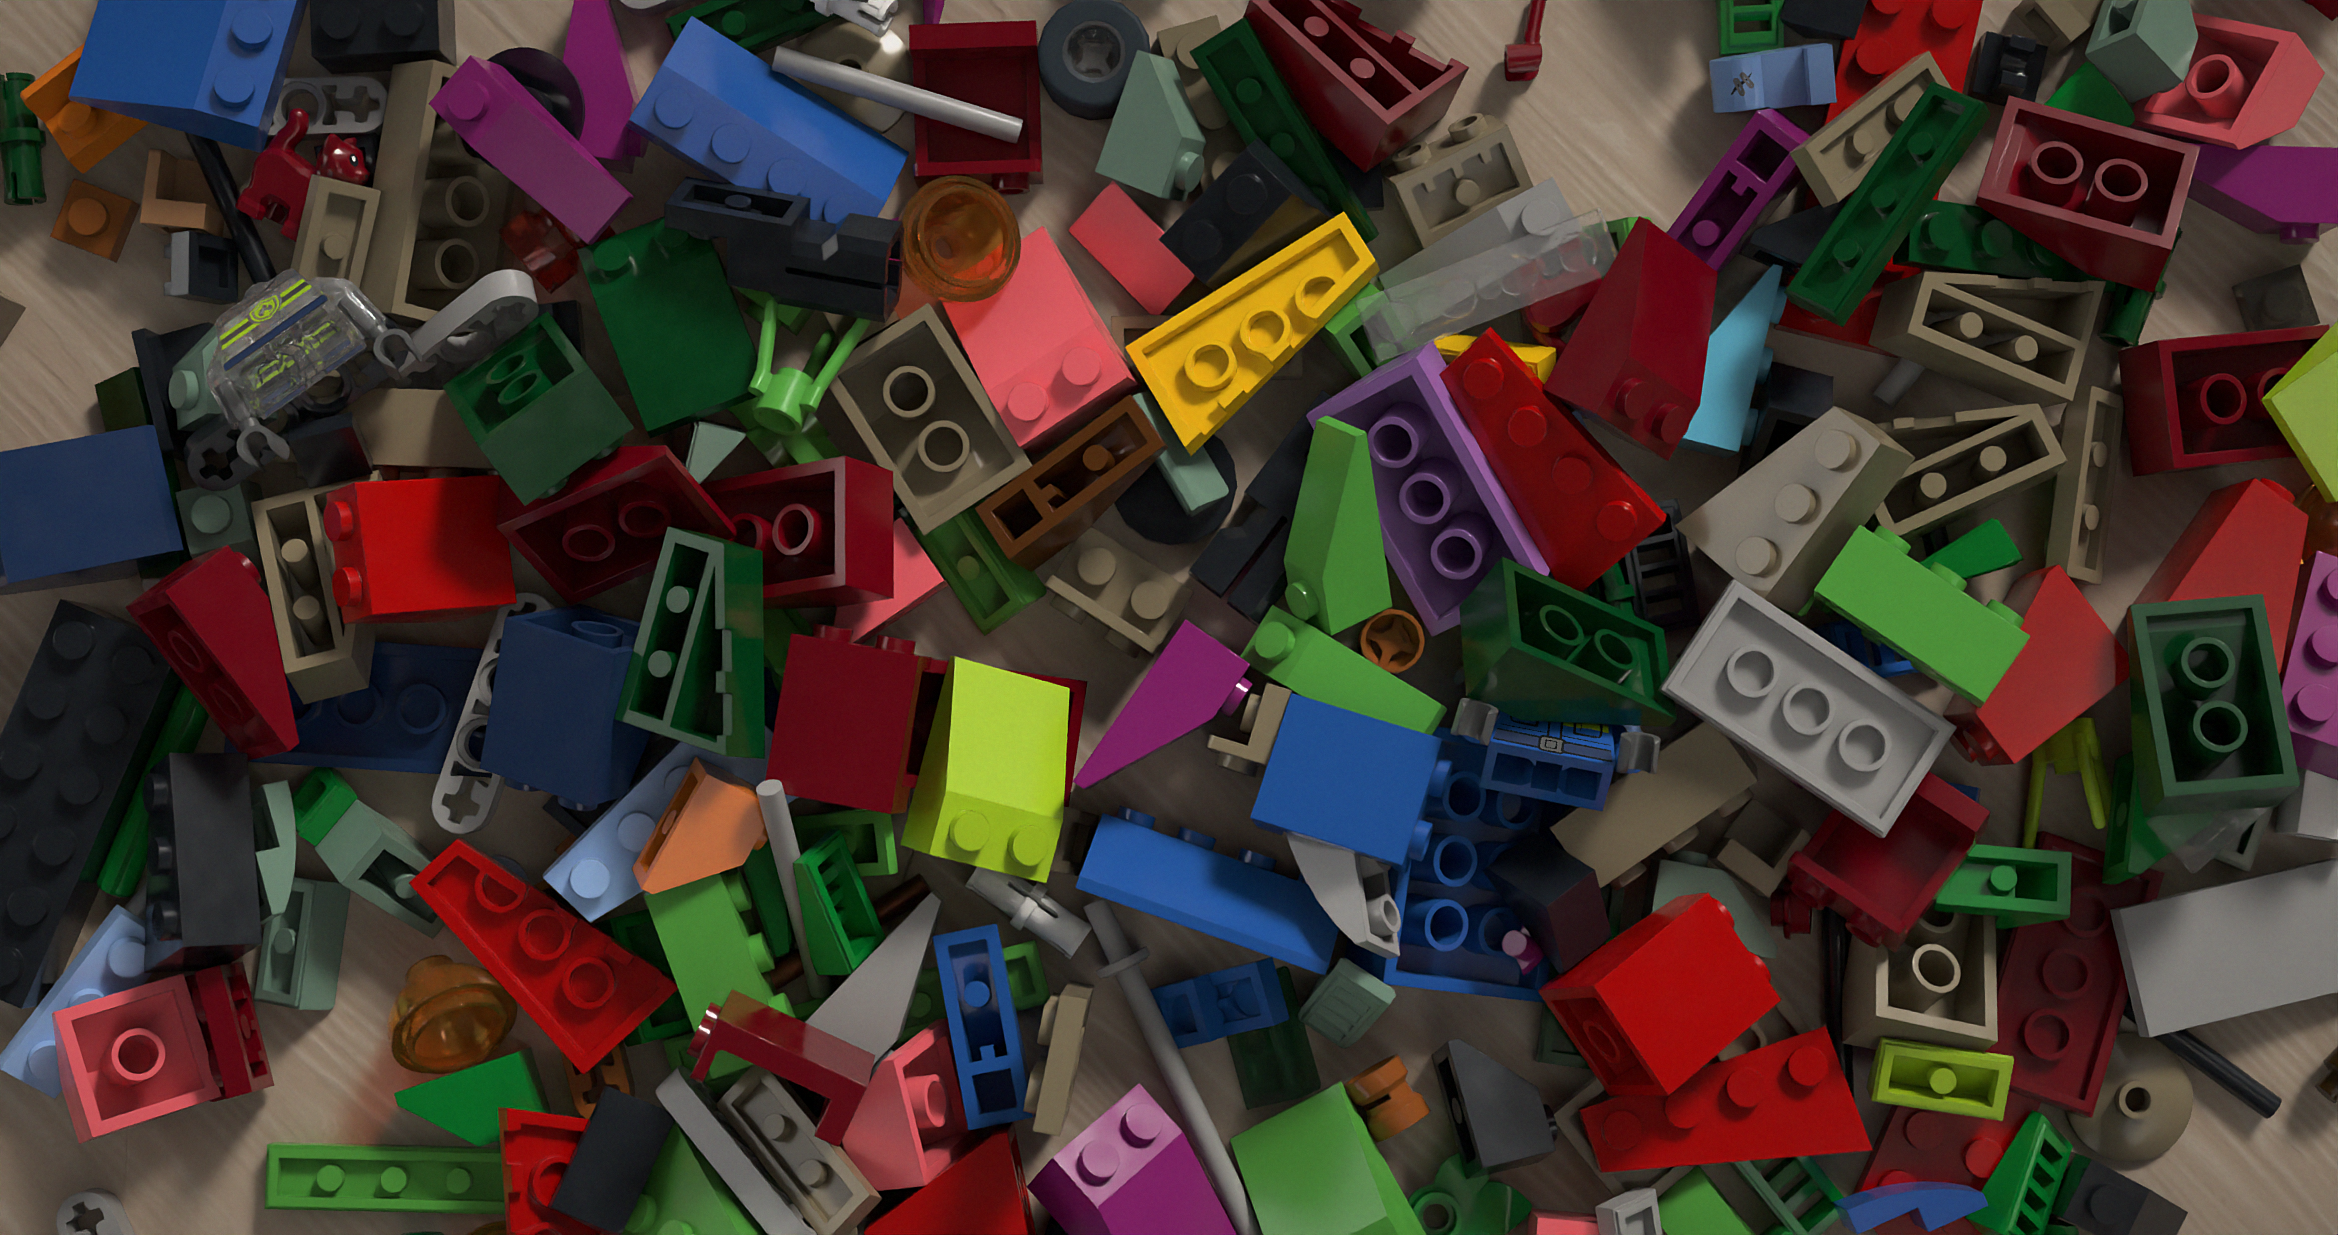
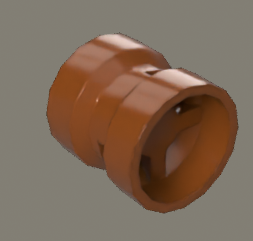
[1357,609,1425,675]
[1344,1054,1431,1143]

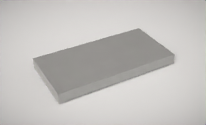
[1658,579,1957,838]
[2110,856,2338,1037]

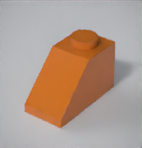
[632,756,768,894]

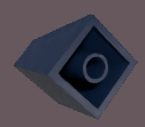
[0,425,184,596]
[480,604,652,811]

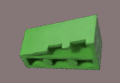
[1814,525,2031,709]
[644,867,795,1079]
[621,1120,768,1235]

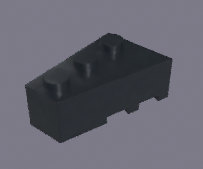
[143,753,262,973]

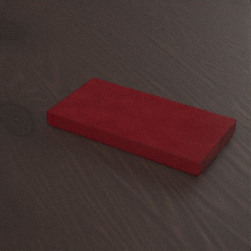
[1984,831,2165,1118]

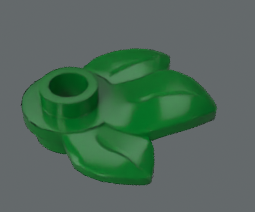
[1407,1152,1532,1235]

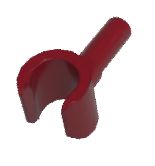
[1504,0,1547,82]

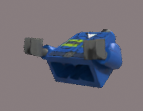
[1450,698,1661,811]

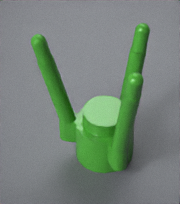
[748,299,871,436]

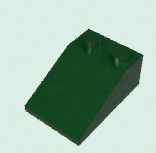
[577,216,758,439]
[442,311,634,506]
[1459,557,1677,727]
[2127,594,2300,817]

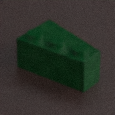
[614,527,765,759]

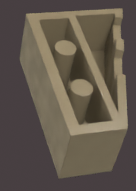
[1864,403,2067,543]
[250,470,384,704]

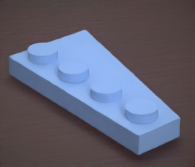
[543,725,798,922]

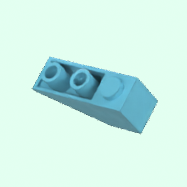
[1677,264,1787,459]

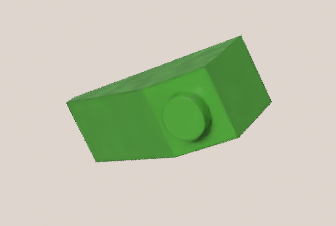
[1284,416,1392,636]
[1240,605,1448,736]

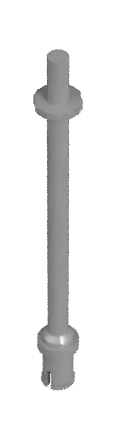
[1083,898,1263,1235]

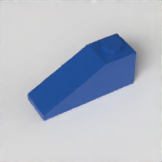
[932,923,1036,1130]

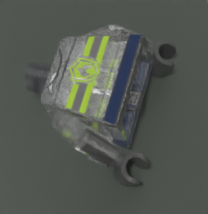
[206,268,422,473]

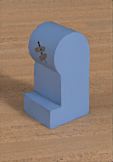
[1709,42,1837,113]

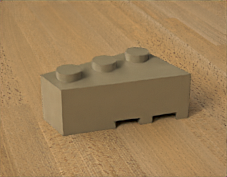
[1868,272,2106,408]
[1674,406,1915,614]
[1550,717,1758,891]

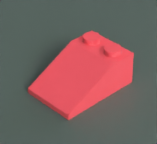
[938,226,1142,455]

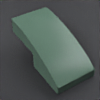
[250,780,296,925]

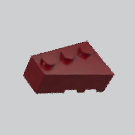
[1243,0,1469,173]

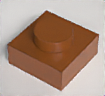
[50,178,140,263]

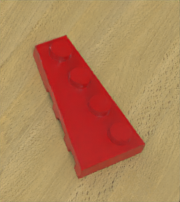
[1439,326,1667,592]
[409,838,679,1075]
[1578,1026,1873,1173]
[498,1107,607,1235]

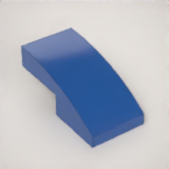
[1150,957,1290,1049]
[1833,1181,1988,1235]

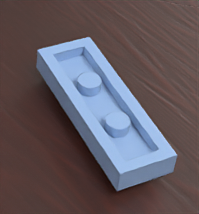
[0,904,152,1099]

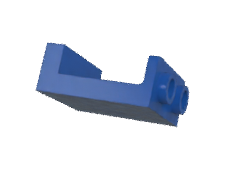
[1250,693,1453,874]

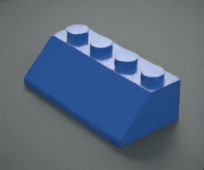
[625,16,909,224]
[1075,805,1339,976]

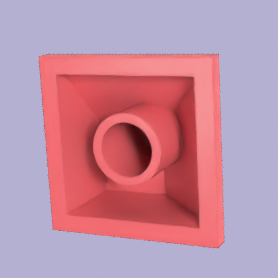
[2132,12,2325,150]
[52,973,221,1144]
[841,1018,978,1191]

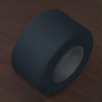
[1037,0,1151,121]

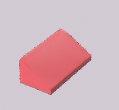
[1068,181,1199,315]

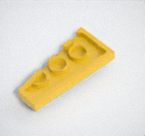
[1125,212,1380,456]

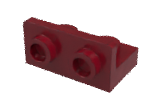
[185,961,274,1102]

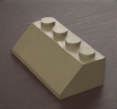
[357,60,525,335]

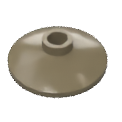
[790,17,913,135]
[2065,1033,2193,1162]

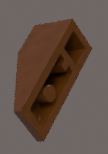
[975,394,1168,572]

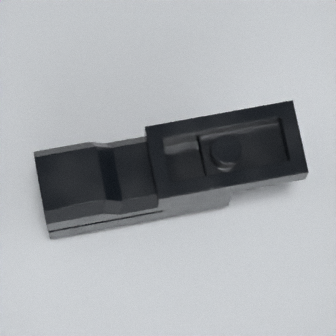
[664,176,904,323]
[1188,390,1332,627]

